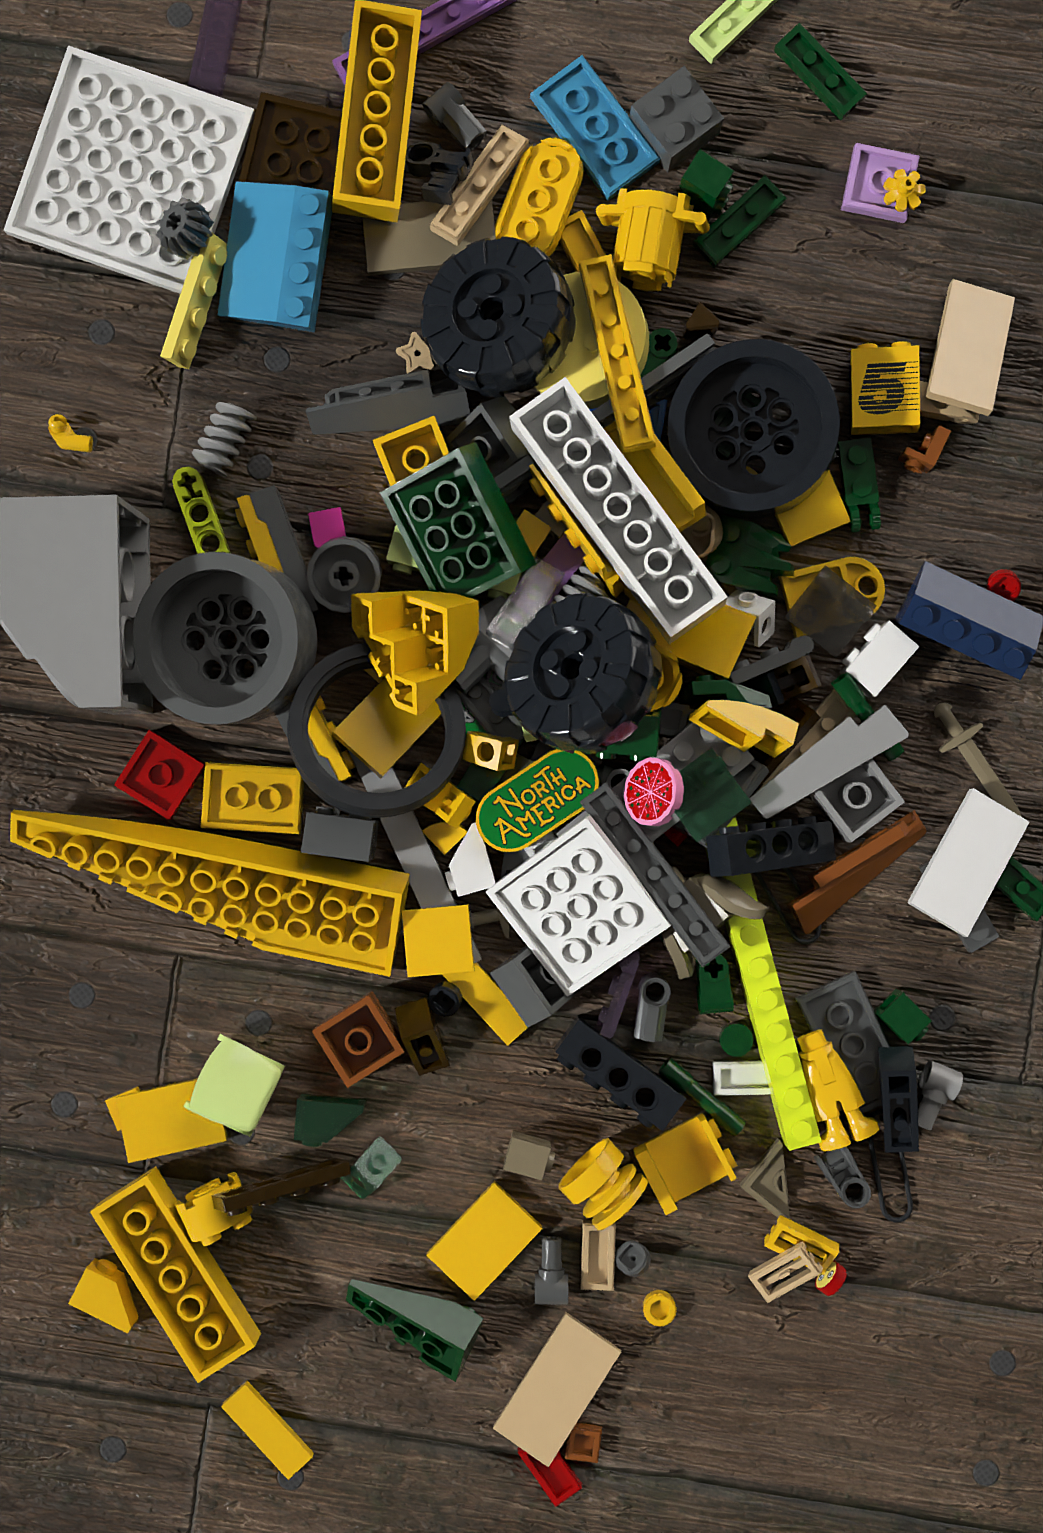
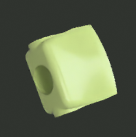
[183,1034,285,1137]

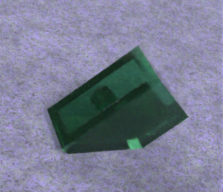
[294,1094,367,1147]

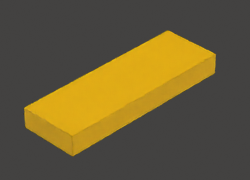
[442,962,527,1046]
[221,1380,314,1480]

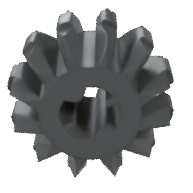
[156,197,214,260]

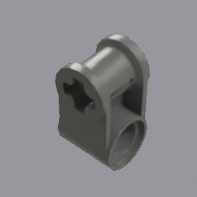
[814,1147,871,1208]

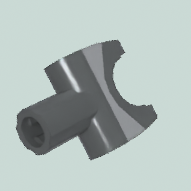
[452,596,516,694]

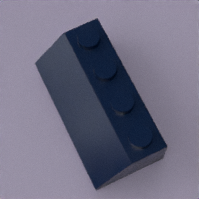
[894,561,1043,680]

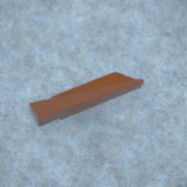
[786,810,926,934]

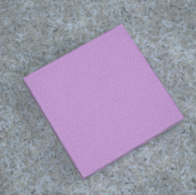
[841,143,920,223]

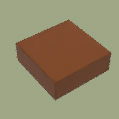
[565,1423,602,1463]

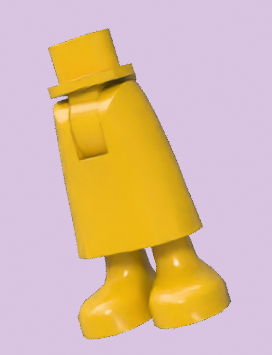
[797,1029,880,1151]

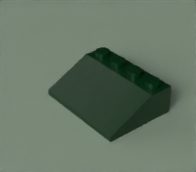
[380,442,537,598]

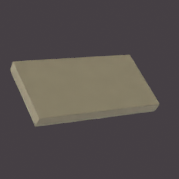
[362,200,496,276]

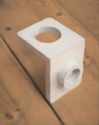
[726,590,775,647]

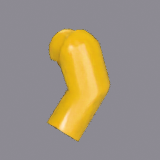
[48,414,93,453]

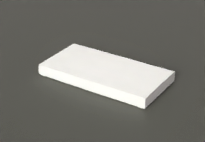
[907,788,1029,937]

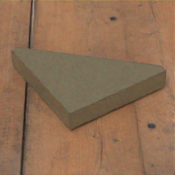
[739,1138,790,1219]

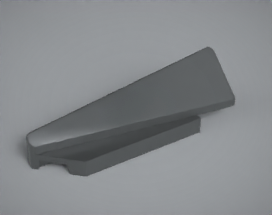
[306,369,471,435]

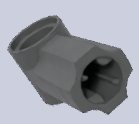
[422,82,487,152]
[633,972,671,1042]

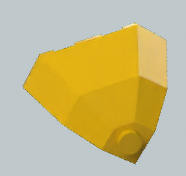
[351,590,479,715]

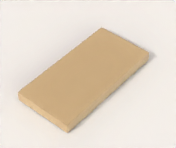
[925,279,1015,416]
[493,1312,621,1467]

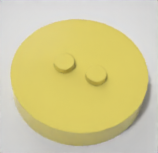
[534,272,649,409]

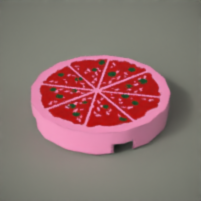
[624,758,684,826]

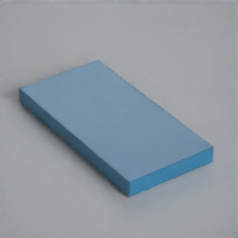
[530,55,661,201]

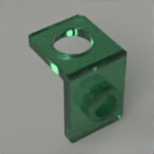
[340,1137,402,1199]

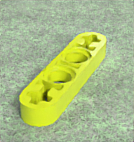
[172,467,231,554]

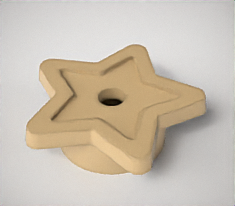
[396,332,435,374]

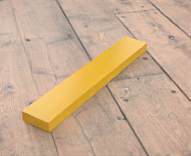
[579,254,656,454]

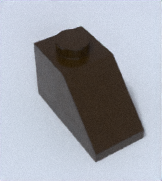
[395,998,450,1076]

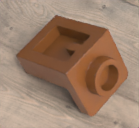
[898,425,951,474]

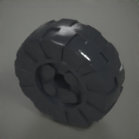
[420,236,576,398]
[504,593,662,754]

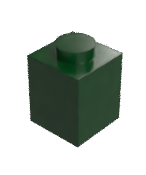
[874,989,932,1044]

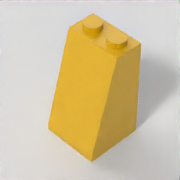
[625,594,756,680]

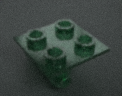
[674,748,752,842]

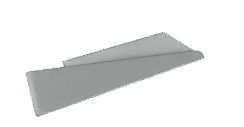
[749,705,909,818]

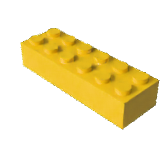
[332,0,422,223]
[90,1166,261,1383]

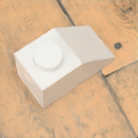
[445,822,496,897]

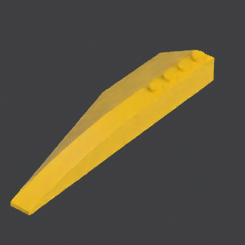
[10,810,410,977]

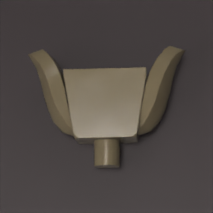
[661,867,768,980]

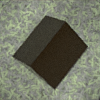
[683,302,720,339]

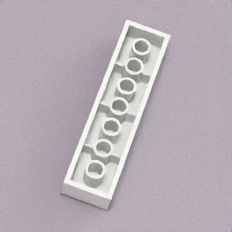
[509,377,728,645]

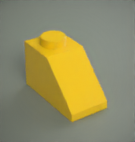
[68,1258,139,1334]

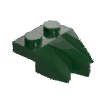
[705,515,794,596]
[679,675,772,709]

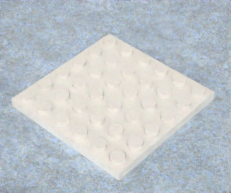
[4,46,255,294]

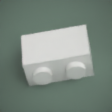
[839,620,919,698]

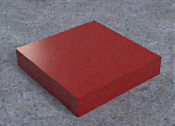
[114,730,205,820]

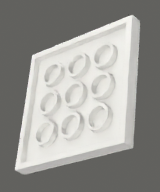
[486,814,671,997]

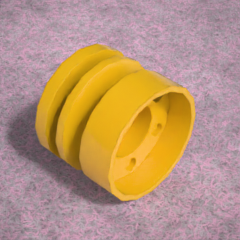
[558,1138,648,1230]

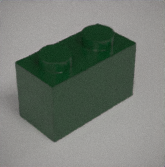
[677,149,734,222]

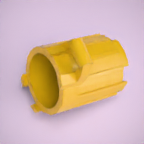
[596,189,710,291]

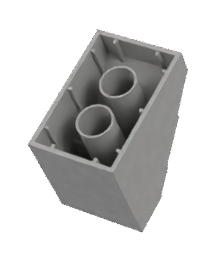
[0,495,153,715]

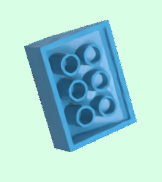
[217,181,333,333]

